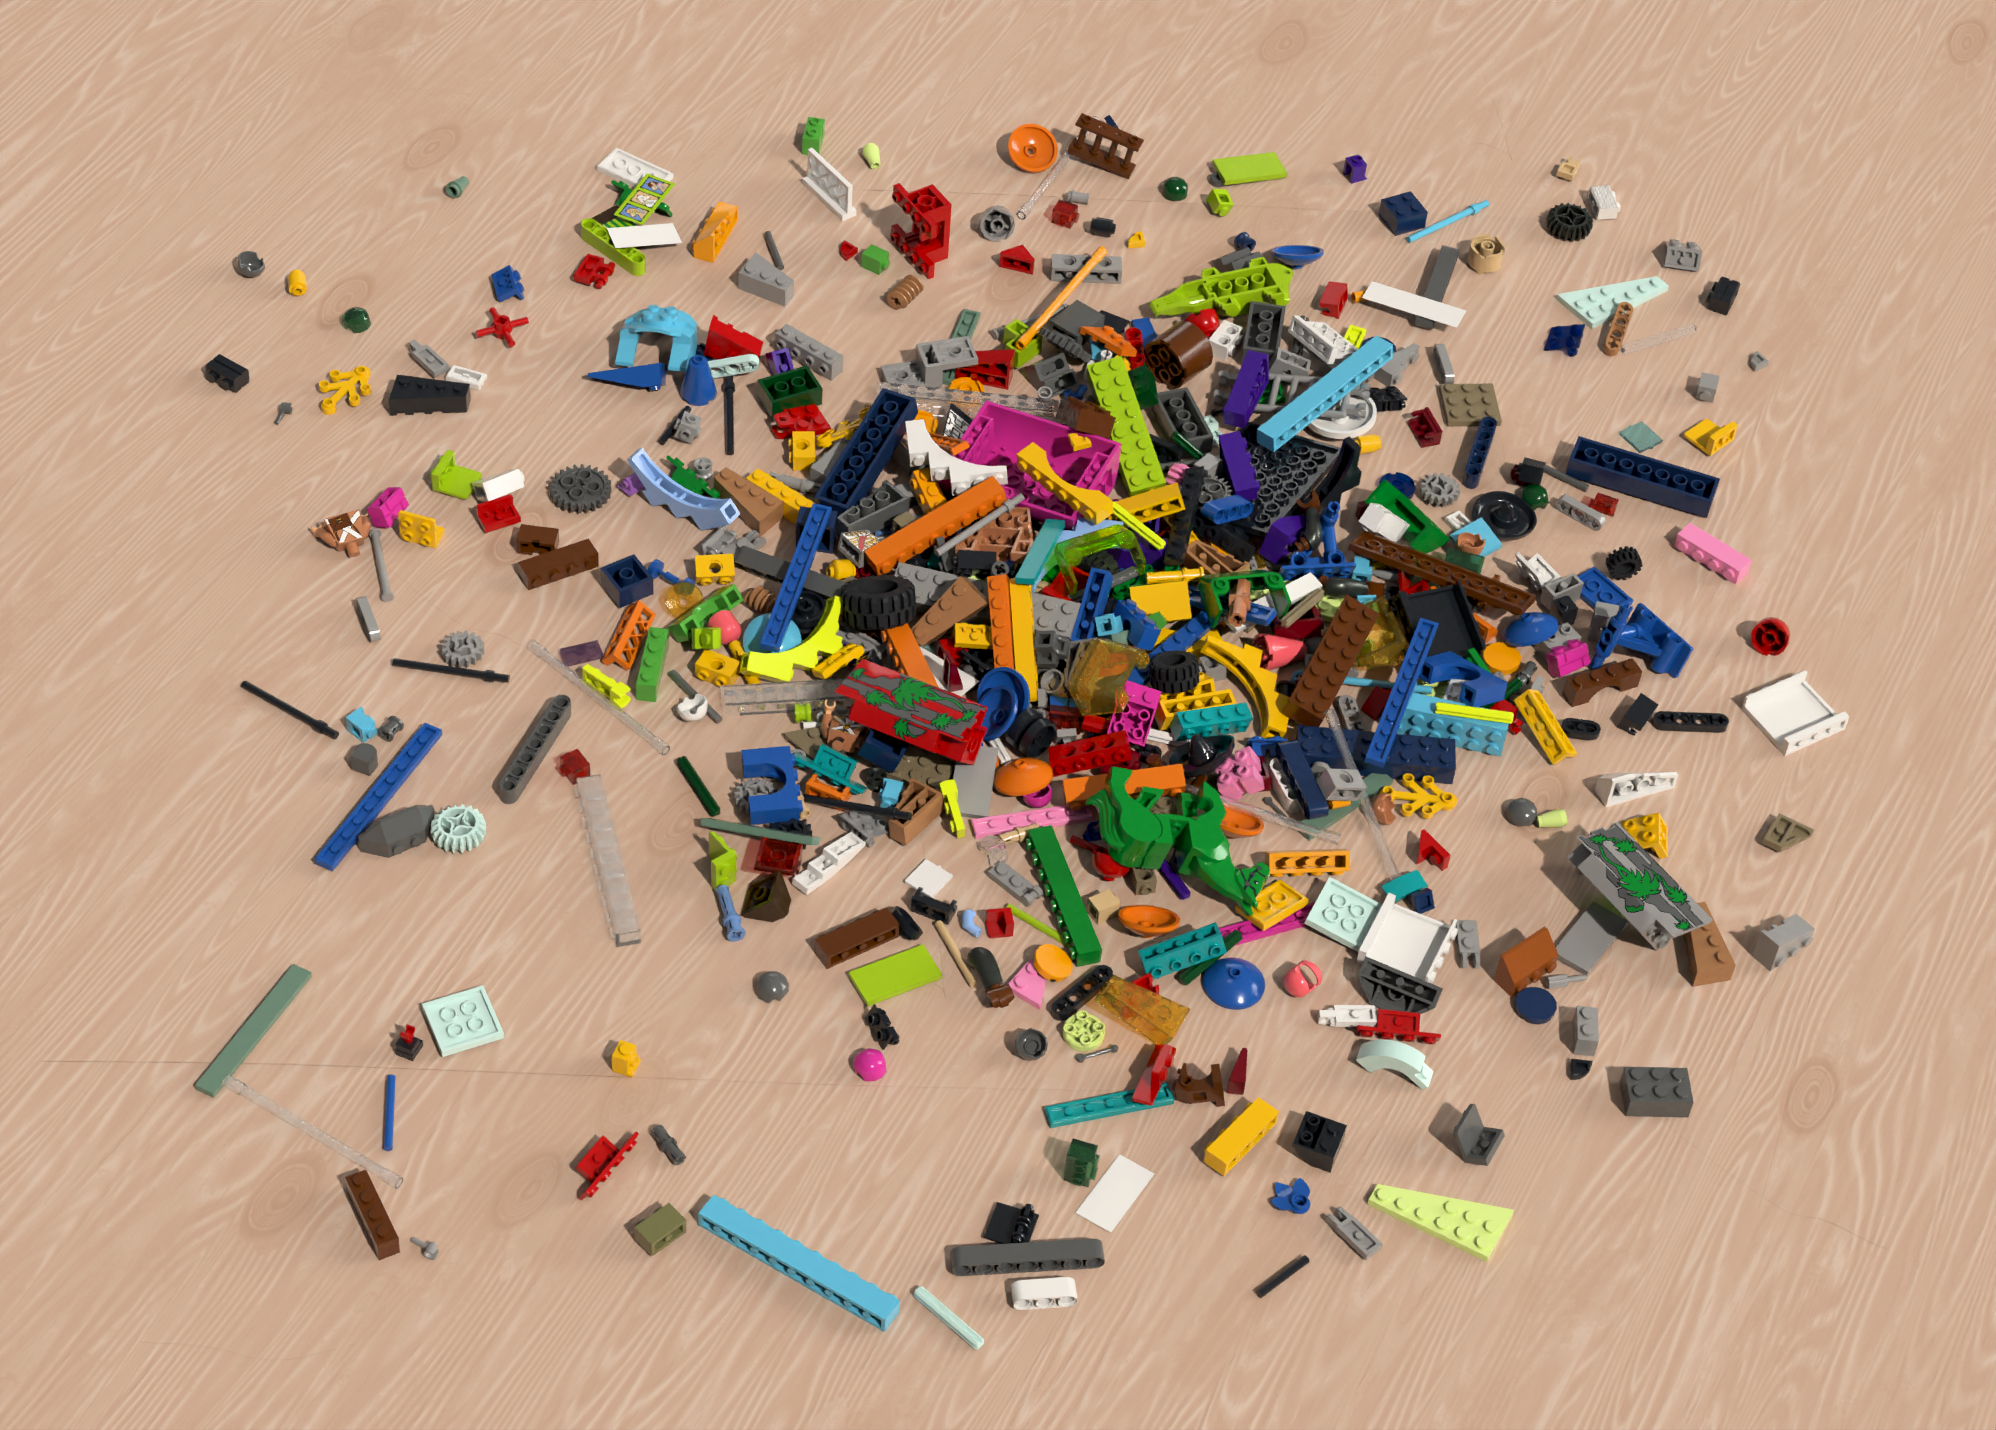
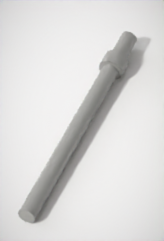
[934,493,1025,557]

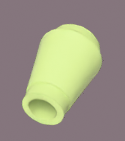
[862,143,881,169]
[1537,808,1567,828]

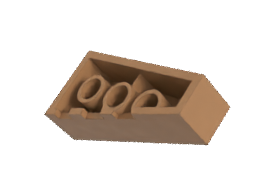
[714,467,784,538]
[911,576,989,647]
[1684,902,1736,987]

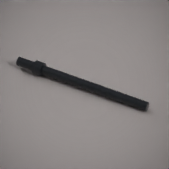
[724,375,735,455]
[392,658,510,683]
[241,680,339,739]
[803,794,912,821]

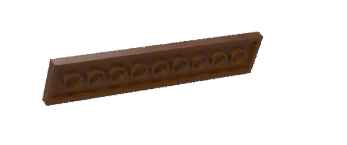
[1348,530,1536,616]

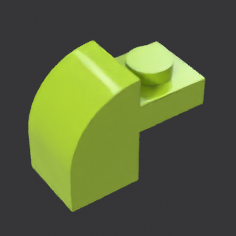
[691,627,721,649]

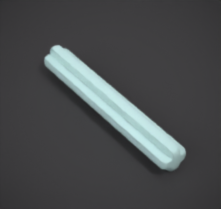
[914,1286,984,1350]

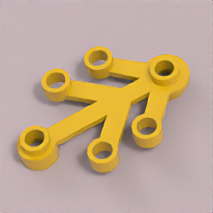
[318,366,371,415]
[816,407,870,448]
[1380,773,1457,819]

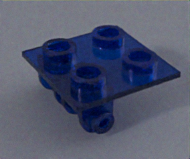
[1544,324,1585,357]

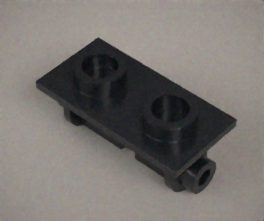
[865,1004,899,1050]

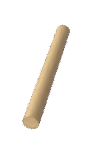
[935,920,978,987]

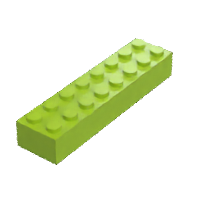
[1086,356,1166,497]

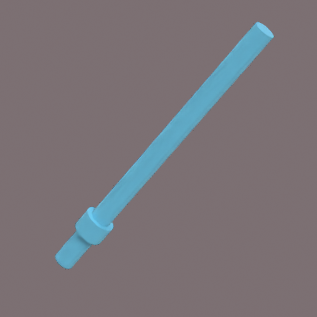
[1406,200,1489,243]
[1343,676,1432,694]

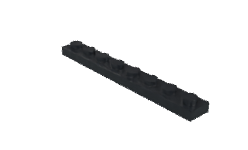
[1163,466,1205,566]

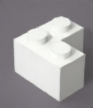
[1358,503,1410,543]

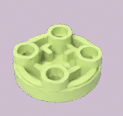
[1062,1010,1105,1051]

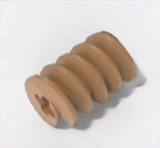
[887,275,924,310]
[744,585,777,615]

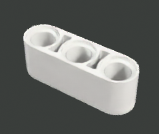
[1268,758,1301,813]
[1011,1277,1078,1310]

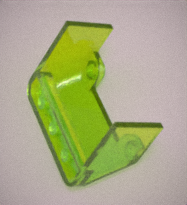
[1054,524,1146,596]

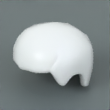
[677,694,708,722]

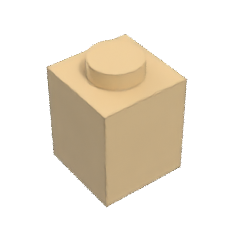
[1087,889,1121,925]

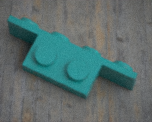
[795,744,868,795]

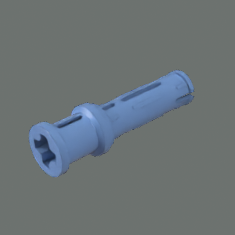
[716,885,745,942]

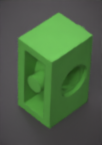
[802,117,825,155]

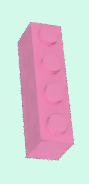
[1674,523,1752,584]

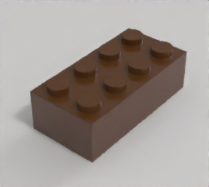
[1055,396,1116,439]

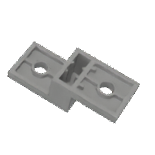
[881,336,978,393]

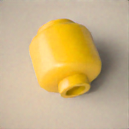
[826,559,856,581]

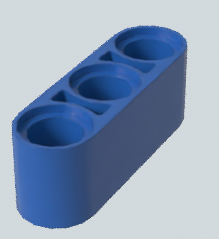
[1201,495,1253,524]

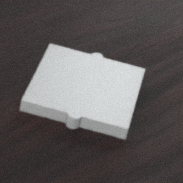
[904,859,953,898]

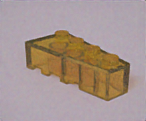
[1094,975,1190,1045]

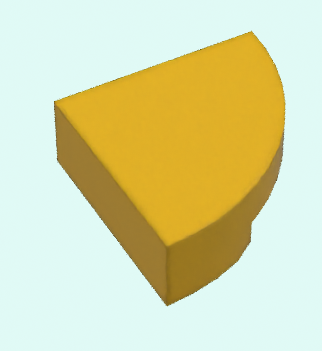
[1128,231,1145,248]
[1068,433,1092,451]

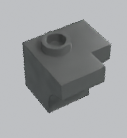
[1034,630,1071,668]

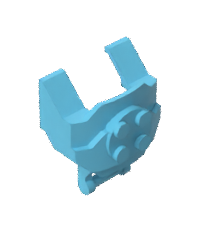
[615,305,698,372]

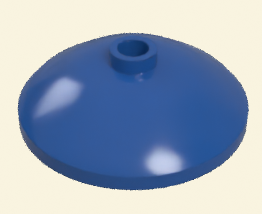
[1271,245,1324,269]
[1501,612,1559,647]
[977,667,1030,719]
[978,685,1018,741]
[1202,957,1265,1010]

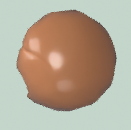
[1456,532,1486,557]
[1370,793,1396,825]

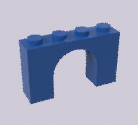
[1419,651,1508,707]
[741,746,803,825]

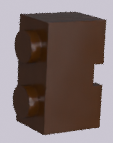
[517,524,559,555]

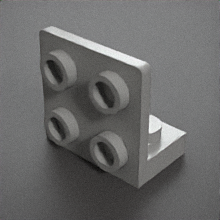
[1664,239,1702,271]

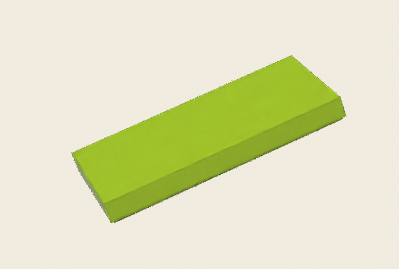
[1212,152,1287,185]
[848,944,942,1007]

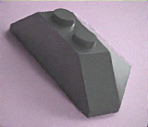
[358,805,434,858]
[1357,956,1443,1015]

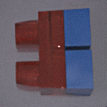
[1049,696,1087,735]

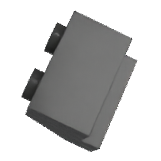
[1212,247,1262,273]
[1024,352,1079,397]

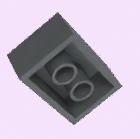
[1620,1067,1694,1117]

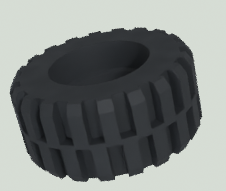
[841,575,917,630]

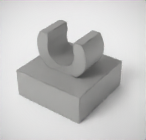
[1054,728,1077,744]

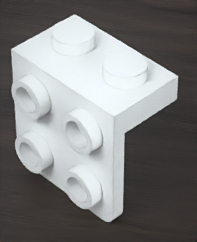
[1515,552,1561,591]

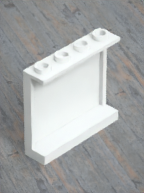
[1741,670,1850,756]
[1356,893,1459,984]

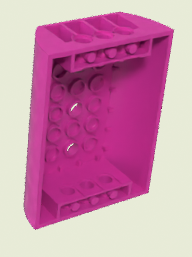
[937,400,1121,531]

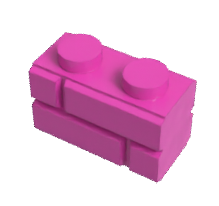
[367,487,409,528]
[1545,639,1591,678]

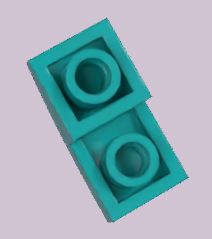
[1382,870,1428,903]

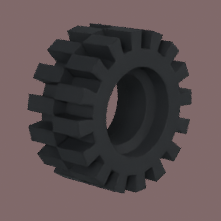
[1605,546,1643,580]

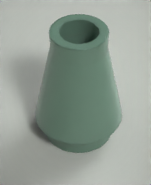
[446,176,469,198]

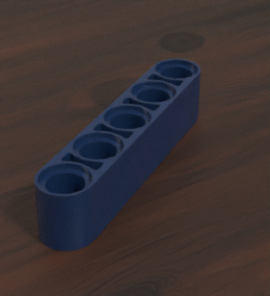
[1462,417,1497,489]
[1275,740,1329,820]

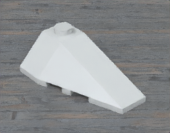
[1594,772,1678,808]

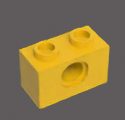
[789,431,815,471]
[694,554,735,585]
[695,649,741,690]

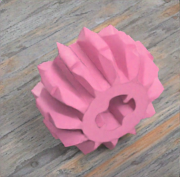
[1165,463,1190,486]

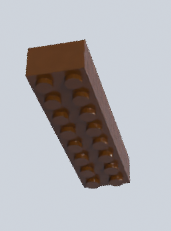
[1281,594,1380,727]

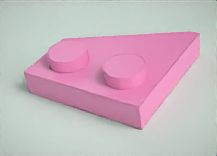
[1008,959,1046,1010]

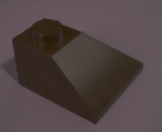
[741,870,791,922]

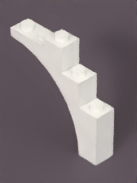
[905,419,1008,496]

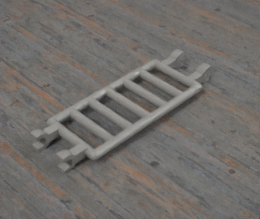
[1214,370,1370,418]

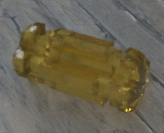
[1253,547,1266,569]

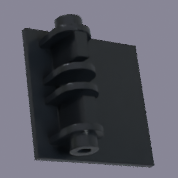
[1369,386,1407,412]
[984,1202,1039,1244]

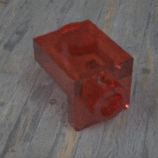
[1588,493,1619,517]

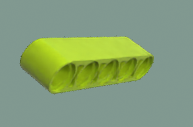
[581,218,646,276]

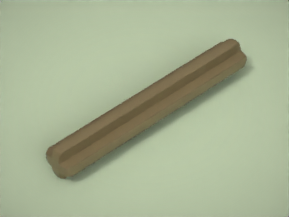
[1280,588,1325,628]

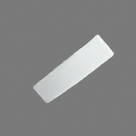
[792,832,866,895]

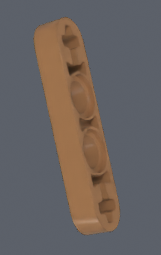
[1603,302,1633,356]

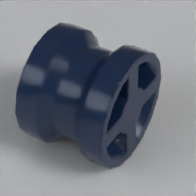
[1234,232,1256,252]

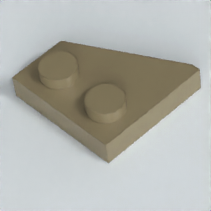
[784,726,827,761]
[1762,813,1814,852]

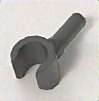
[274,402,292,425]

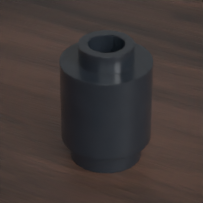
[1090,217,1116,237]

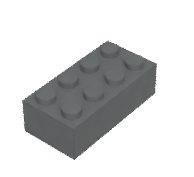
[1241,301,1286,364]
[1151,387,1214,458]

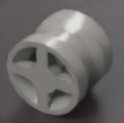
[694,457,712,481]

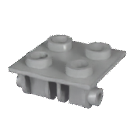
[840,811,890,847]

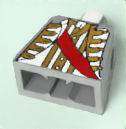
[838,530,885,568]

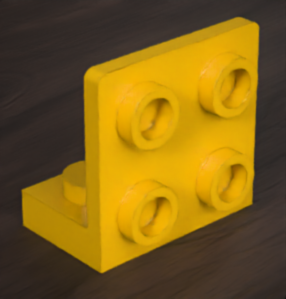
[1684,419,1738,456]
[398,510,445,548]
[951,623,993,650]
[1621,812,1668,859]

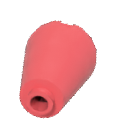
[1252,633,1307,671]

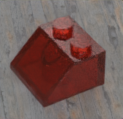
[754,837,803,876]

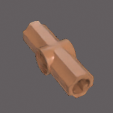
[1228,578,1251,627]

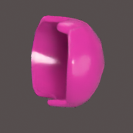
[1022,784,1052,808]
[853,1048,887,1081]

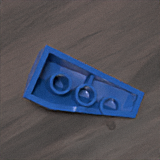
[588,363,667,391]

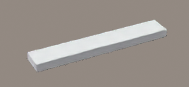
[1223,572,1323,634]

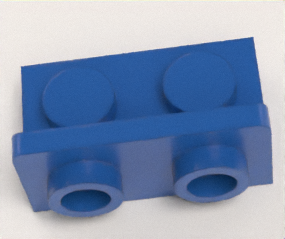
[491,265,525,302]

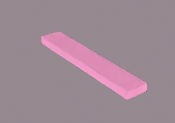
[971,805,1093,839]

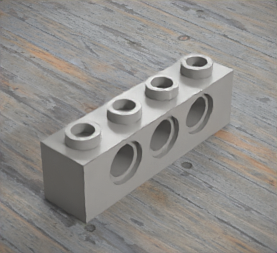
[1050,254,1122,284]

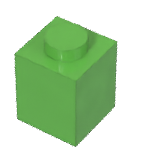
[861,244,890,275]

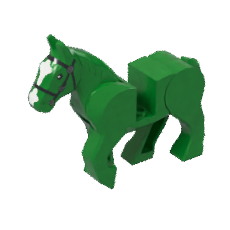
[1085,767,1270,916]

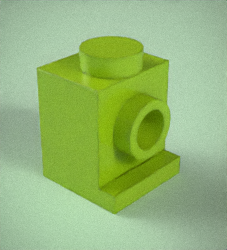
[1205,189,1234,216]

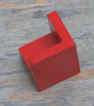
[985,907,1014,939]

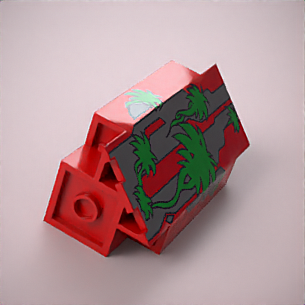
[835,659,988,765]

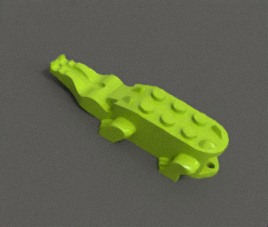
[1150,257,1293,318]

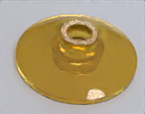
[665,582,704,619]

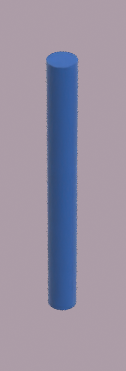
[384,1074,396,1151]

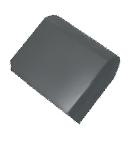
[350,743,378,776]

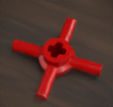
[475,307,529,347]

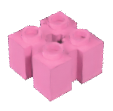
[1215,746,1265,803]

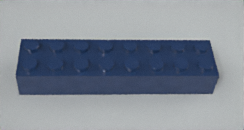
[814,388,918,516]
[1566,436,1720,518]
[1296,725,1456,784]

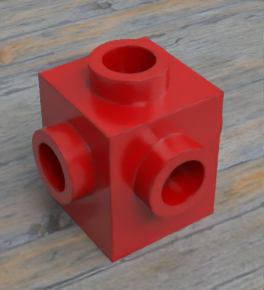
[936,638,968,666]

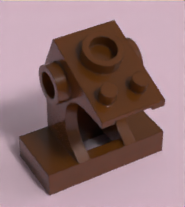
[1173,1063,1225,1107]

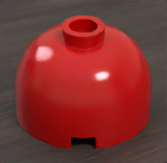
[1184,309,1220,340]
[1751,617,1790,656]
[1092,846,1130,881]

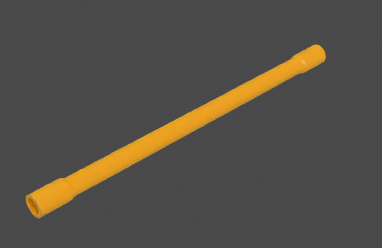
[1015,246,1107,350]

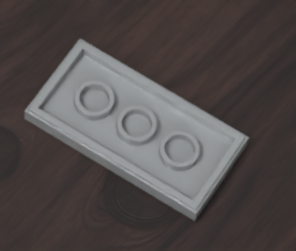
[948,746,998,819]
[1556,901,1628,976]

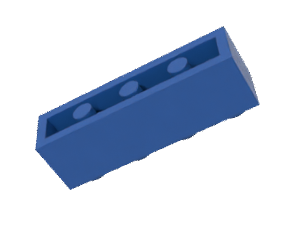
[1071,567,1114,641]

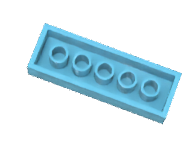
[1397,692,1509,757]

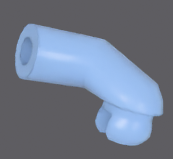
[961,909,982,938]

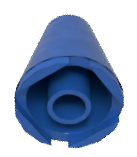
[680,355,717,406]

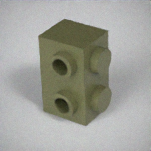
[634,1203,686,1256]

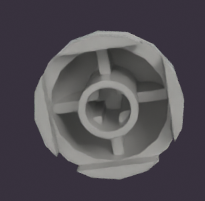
[980,205,1015,242]

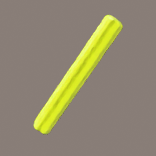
[1112,502,1166,550]
[1435,702,1514,724]

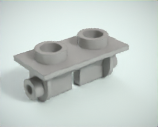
[701,525,737,555]

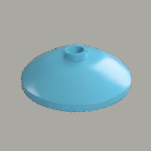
[743,613,801,654]

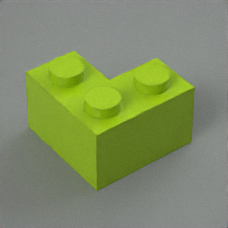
[1003,319,1043,369]

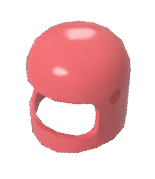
[707,610,742,645]
[1283,960,1322,997]

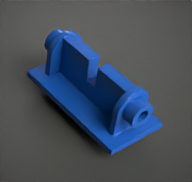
[1246,736,1288,757]

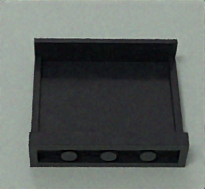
[1392,580,1486,659]

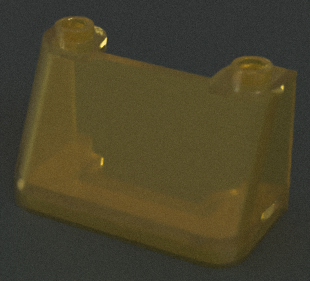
[1357,595,1409,669]
[1069,638,1150,716]

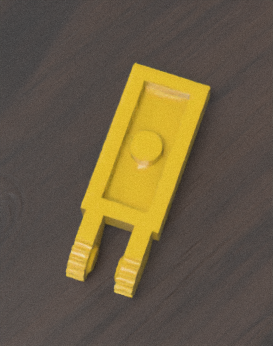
[811,643,864,679]

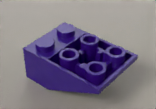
[1259,515,1306,565]

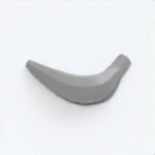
[1372,570,1415,583]

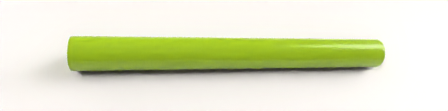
[1006,903,1069,948]

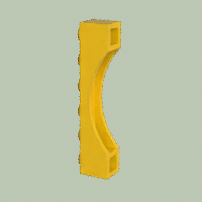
[1017,442,1113,525]

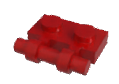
[573,254,616,289]

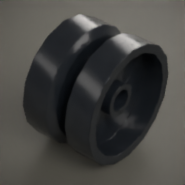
[791,591,826,640]
[1006,708,1057,758]

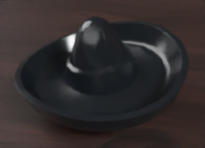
[1472,491,1537,541]
[1169,734,1235,777]

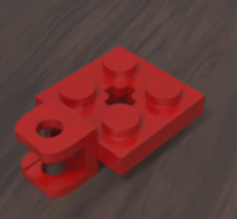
[771,404,831,439]

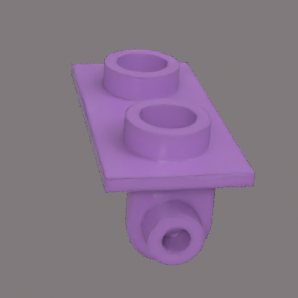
[617,473,644,496]

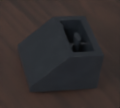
[1292,1111,1347,1173]

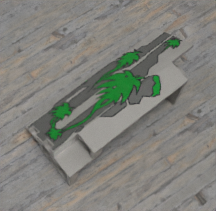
[1567,822,1713,951]

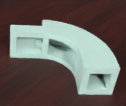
[1356,1039,1434,1090]

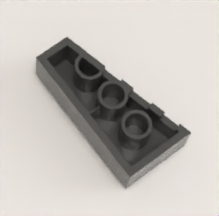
[837,480,909,537]

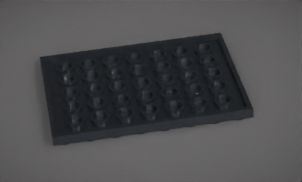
[1217,422,1341,538]

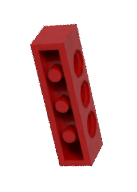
[1048,730,1132,777]

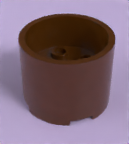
[1144,321,1213,389]

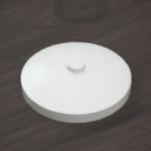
[1308,395,1377,439]

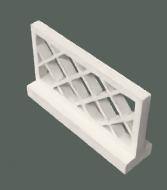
[802,148,857,221]
[1288,315,1358,364]

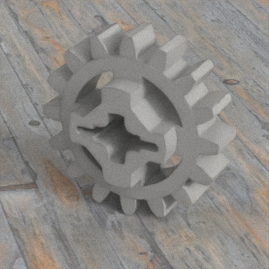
[1420,472,1461,507]
[441,630,485,668]
[734,777,777,815]

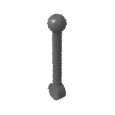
[1264,797,1294,826]
[1076,1045,1119,1063]

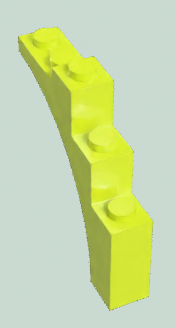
[739,596,843,684]

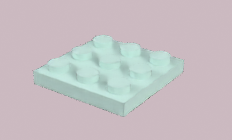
[1304,877,1382,952]
[422,985,504,1057]

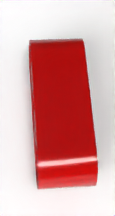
[1125,327,1145,370]

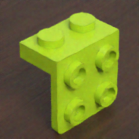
[430,449,482,499]
[709,831,737,892]

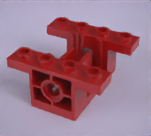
[890,183,952,279]

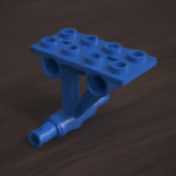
[1278,501,1356,581]
[1589,602,1693,678]

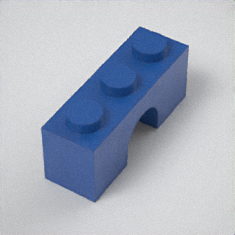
[1112,599,1161,650]

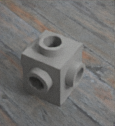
[674,411,702,444]

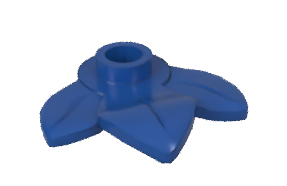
[1271,1178,1310,1214]

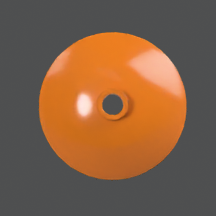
[1008,124,1058,173]
[994,758,1053,796]
[1220,804,1264,839]
[1118,905,1180,938]

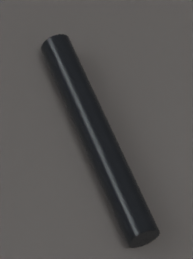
[658,406,691,445]
[1256,1255,1310,1298]

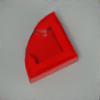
[840,240,858,261]

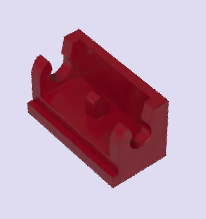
[1407,407,1443,448]

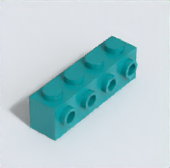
[1169,703,1253,742]
[1138,922,1227,980]

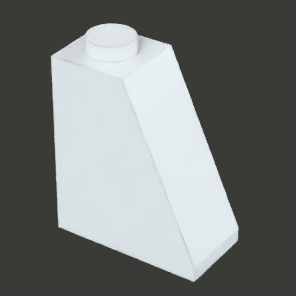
[472,469,525,501]

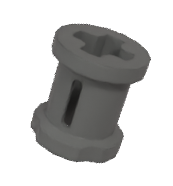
[990,561,1009,576]
[378,715,404,742]

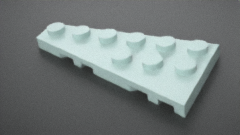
[1556,276,1669,329]

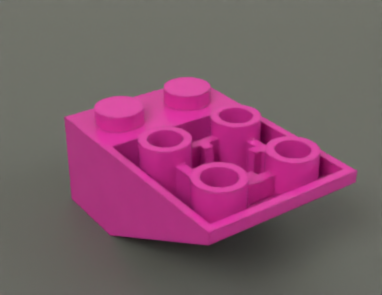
[1107,680,1162,747]

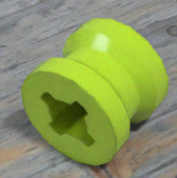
[794,703,811,723]

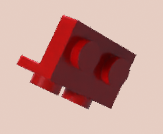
[476,494,521,533]

